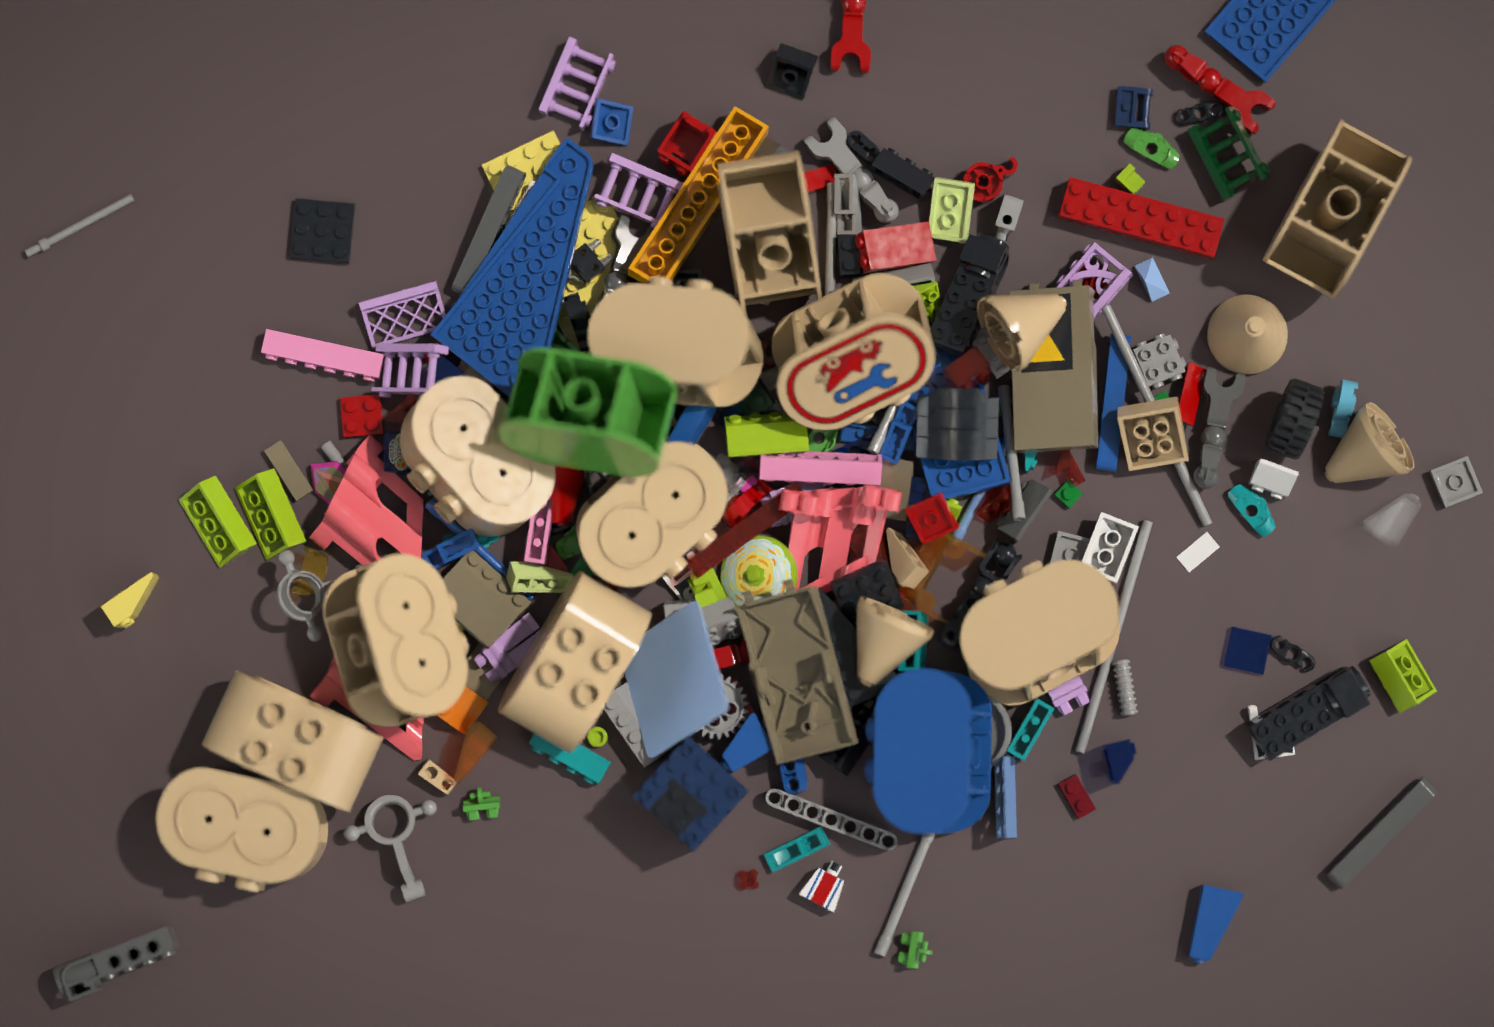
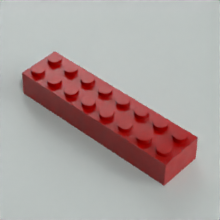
[1058,177,1225,260]

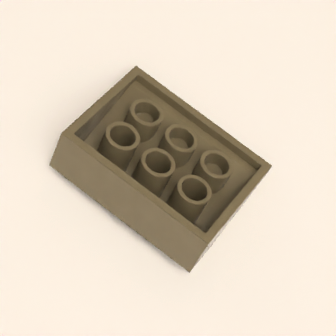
[443,551,531,649]

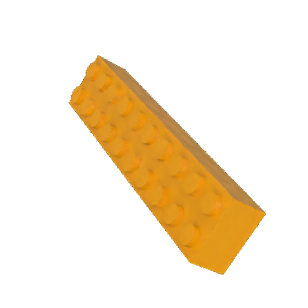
[628,106,769,284]

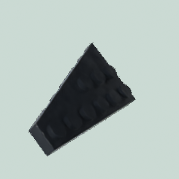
[818,588,897,707]

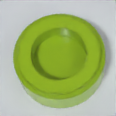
[587,727,608,747]

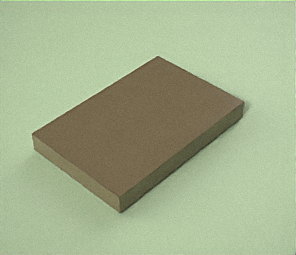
[875,459,914,521]
[465,642,516,701]

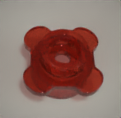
[738,869,759,890]

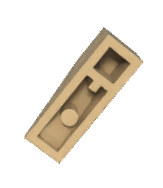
[886,527,929,589]

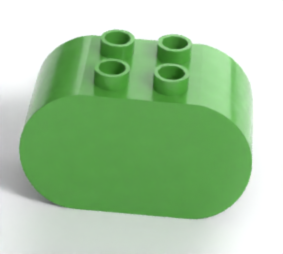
[498,348,678,477]

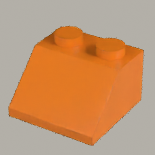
[436,685,489,735]

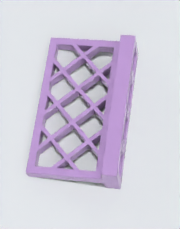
[359,281,446,349]

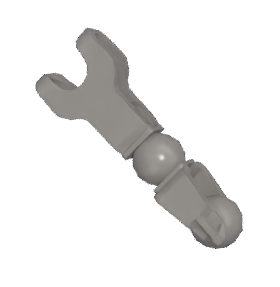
[804,117,899,223]

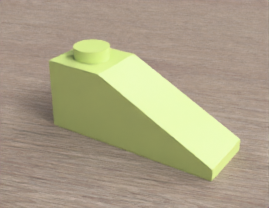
[506,562,573,593]

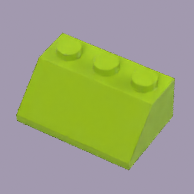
[1369,639,1437,713]

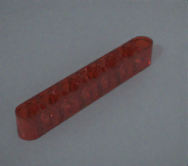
[687,482,804,579]

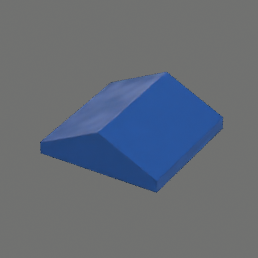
[590,98,634,146]

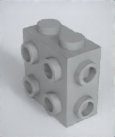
[1132,333,1187,390]

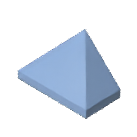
[1134,257,1170,302]

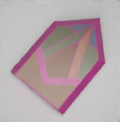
[310,461,347,505]

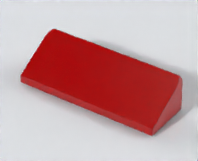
[1178,362,1206,426]

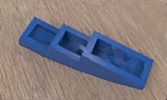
[880,385,930,465]
[421,528,481,570]

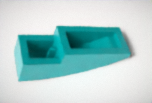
[764,826,831,873]

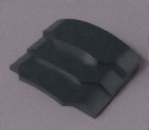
[916,387,999,460]

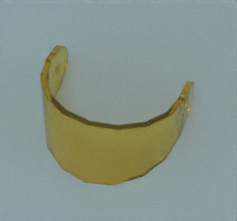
[291,546,328,595]

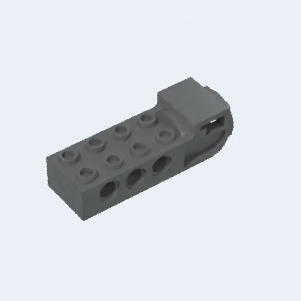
[53,925,180,1002]

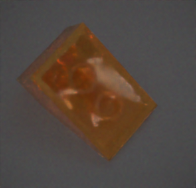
[454,721,499,783]

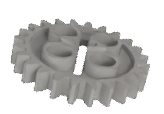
[696,674,749,739]

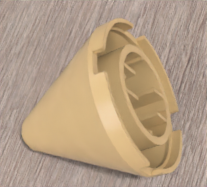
[977,294,1067,372]
[1207,295,1288,375]
[1324,402,1414,483]
[857,596,934,686]

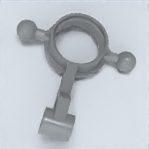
[276,550,363,642]
[344,795,437,902]

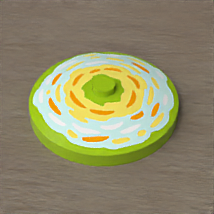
[721,535,798,607]

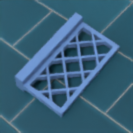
[994,756,1017,838]

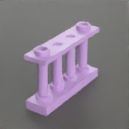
[539,37,616,131]
[592,153,684,228]
[371,343,449,397]

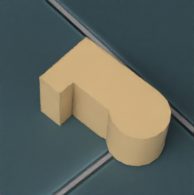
[418,759,458,795]

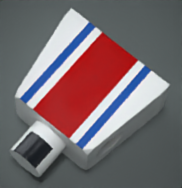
[800,861,844,912]

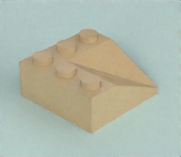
[1117,397,1189,471]

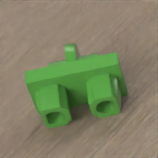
[463,786,500,821]
[898,931,933,969]

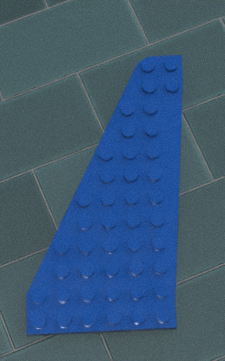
[430,137,594,397]

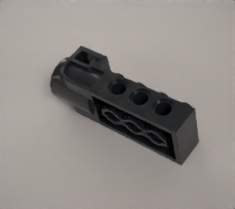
[930,233,1010,360]
[1245,666,1371,761]

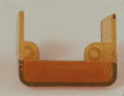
[899,533,987,625]

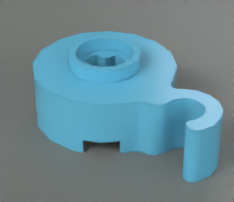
[1328,379,1358,439]

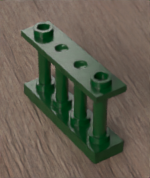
[1187,106,1270,201]

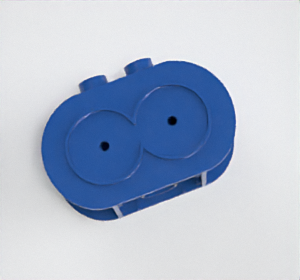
[866,668,992,833]

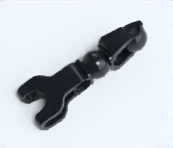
[939,538,1022,649]

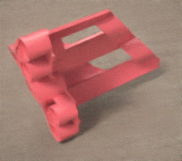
[779,485,902,593]

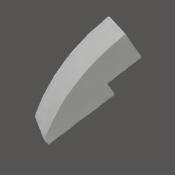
[834,174,862,235]

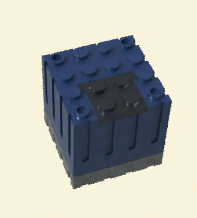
[633,736,749,852]

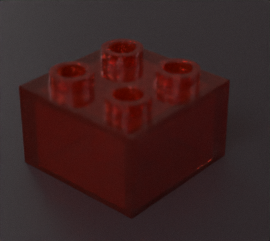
[944,346,991,388]

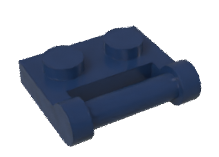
[1114,86,1153,130]

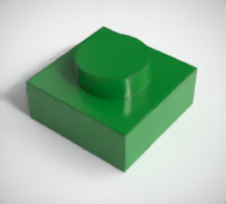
[1055,480,1083,508]
[570,558,595,577]

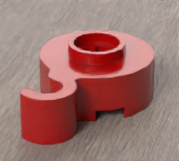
[963,157,1018,203]
[721,478,773,530]

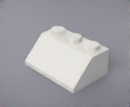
[1082,512,1139,584]

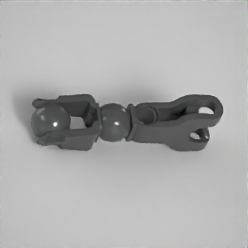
[597,215,654,305]
[1193,367,1246,489]

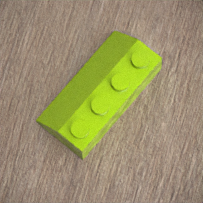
[724,412,809,457]
[235,469,306,561]
[179,475,257,568]

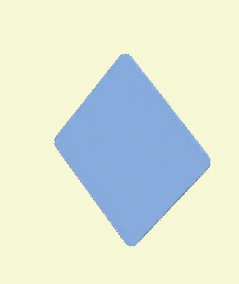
[624,601,728,758]

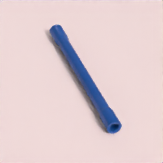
[425,498,536,601]

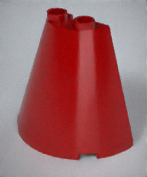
[551,465,587,526]

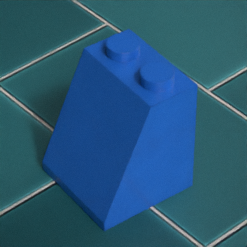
[721,713,773,773]

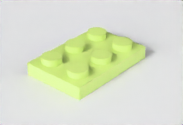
[929,177,975,243]

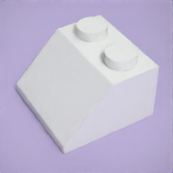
[1248,458,1299,500]

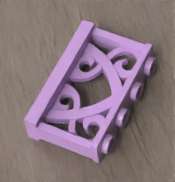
[1056,243,1133,321]

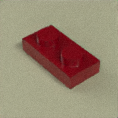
[1058,774,1096,819]

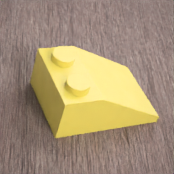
[101,572,159,629]

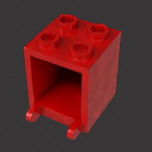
[657,111,717,178]

